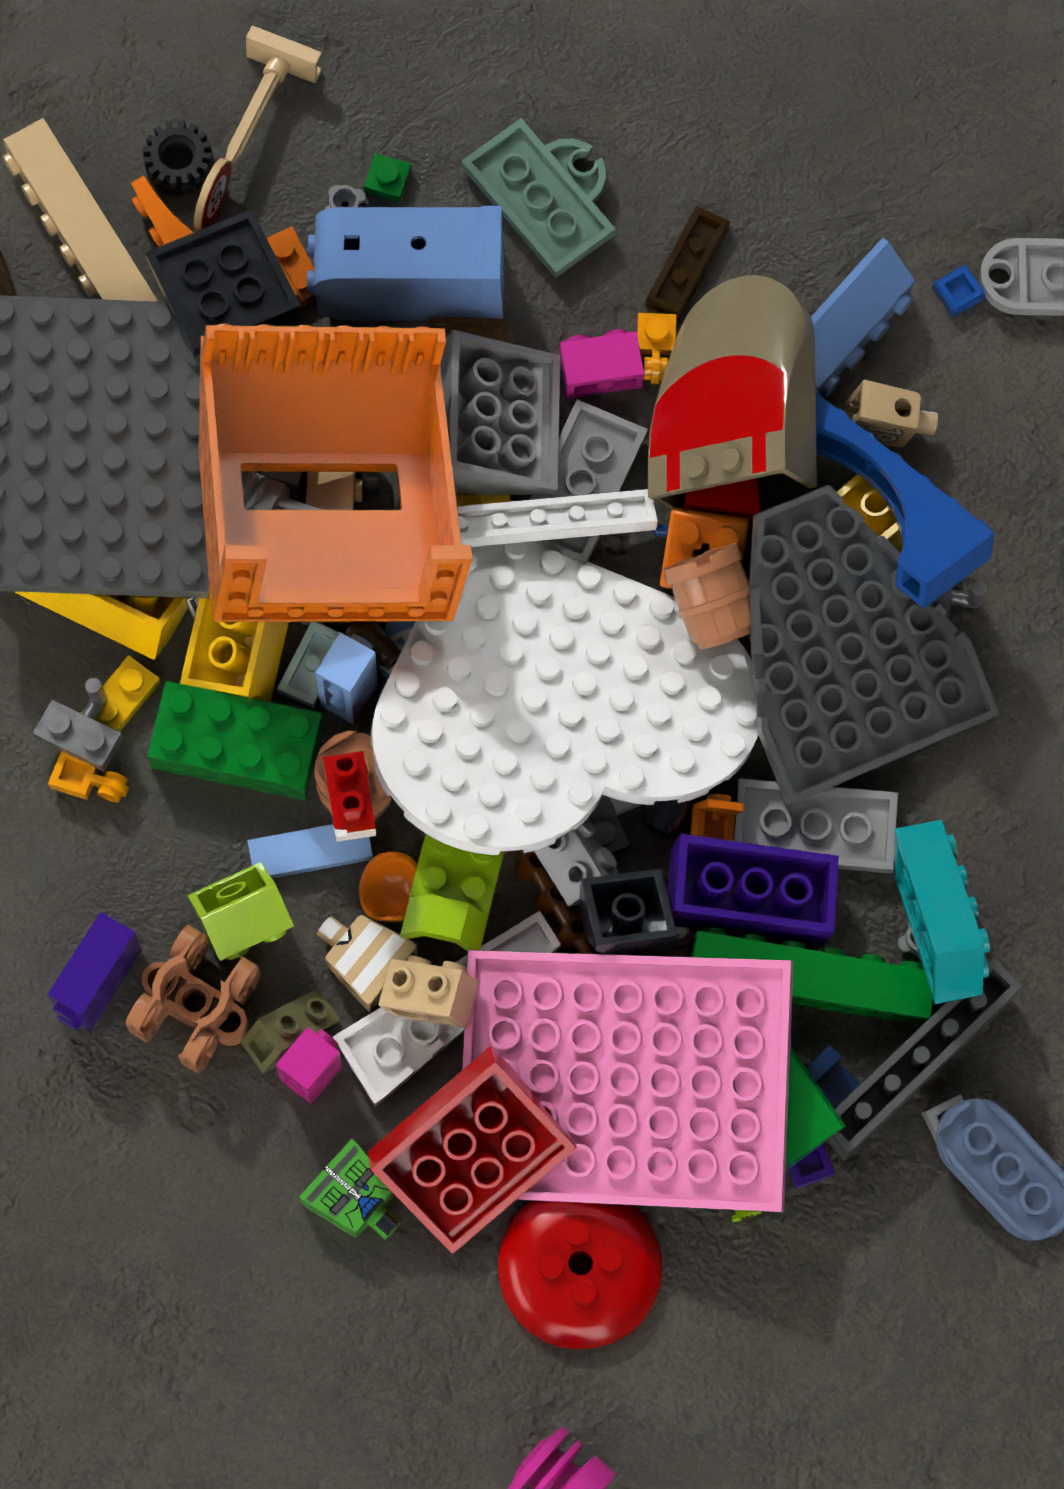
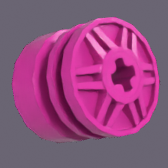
[508,1426,616,1489]

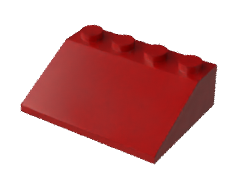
[368,1046,576,1254]

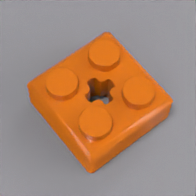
[660,507,749,589]

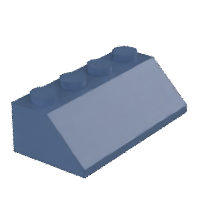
[811,237,915,397]

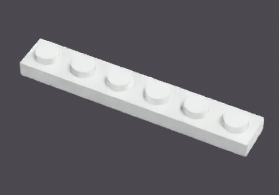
[457,489,658,547]

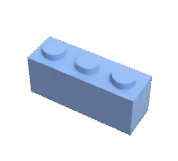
[315,632,378,725]

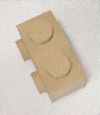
[378,956,479,1029]

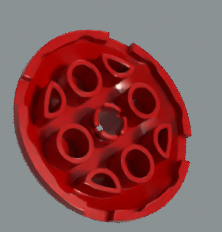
[498,1200,662,1350]

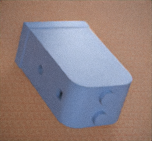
[307,206,504,324]

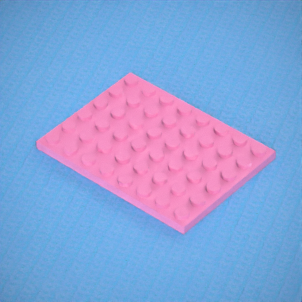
[463,950,794,1212]

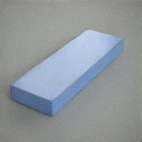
[247,824,373,878]

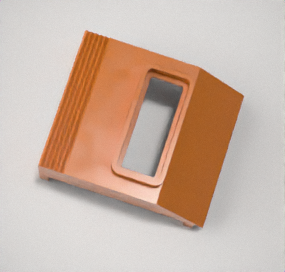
[199,324,472,622]

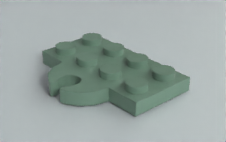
[461,118,616,278]

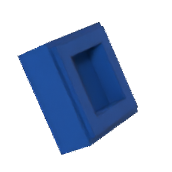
[932,264,985,318]

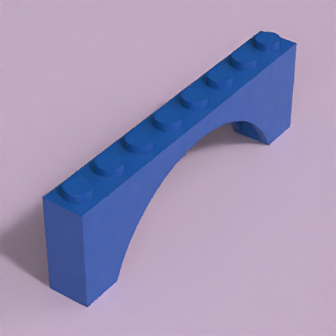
[815,389,995,608]

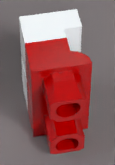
[323,751,376,842]

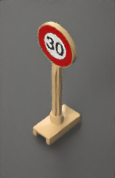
[193,25,322,231]

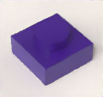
[788,1143,835,1189]

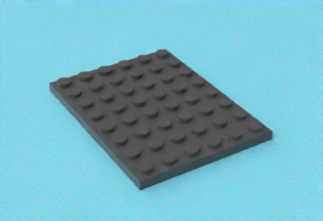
[0,295,209,598]

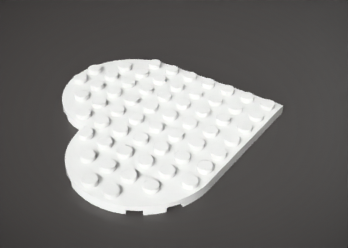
[370,541,758,855]

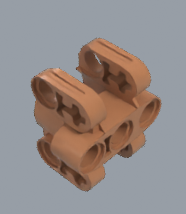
[126,924,261,1074]

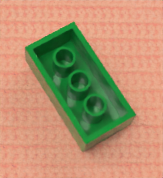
[147,681,324,801]

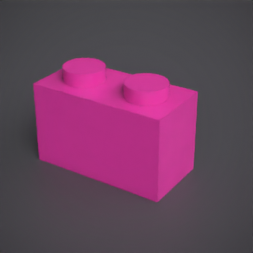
[559,329,644,399]
[276,1027,342,1105]

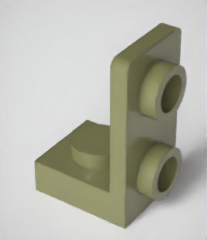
[240,989,339,1074]

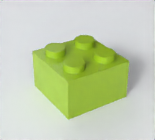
[187,862,294,961]

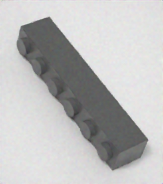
[825,957,1023,1161]

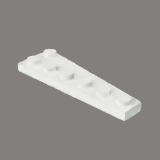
[333,911,561,1107]

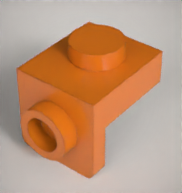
[691,794,744,841]

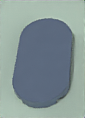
[936,1098,1064,1241]

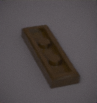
[645,205,730,321]

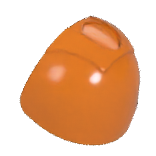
[359,852,418,922]

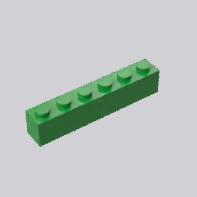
[688,927,933,1026]

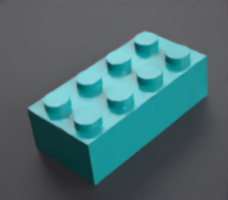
[894,819,990,1004]

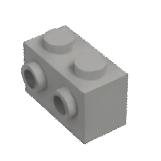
[534,818,619,906]

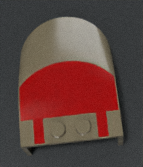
[648,275,817,510]

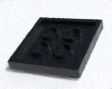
[145,209,301,356]

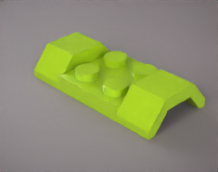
[400,834,505,951]

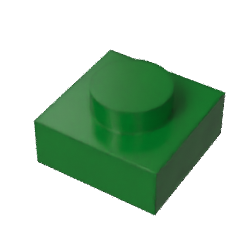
[363,153,411,203]

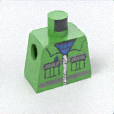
[299,1139,402,1240]

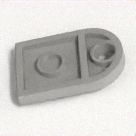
[979,238,1064,316]

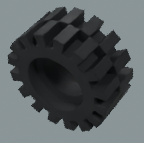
[143,121,214,196]

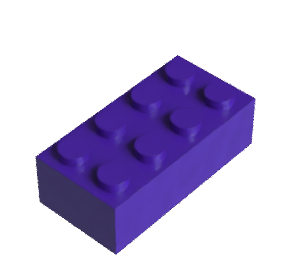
[667,834,839,947]

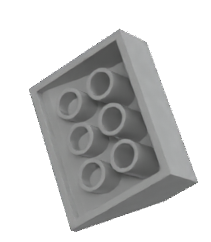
[440,330,560,495]

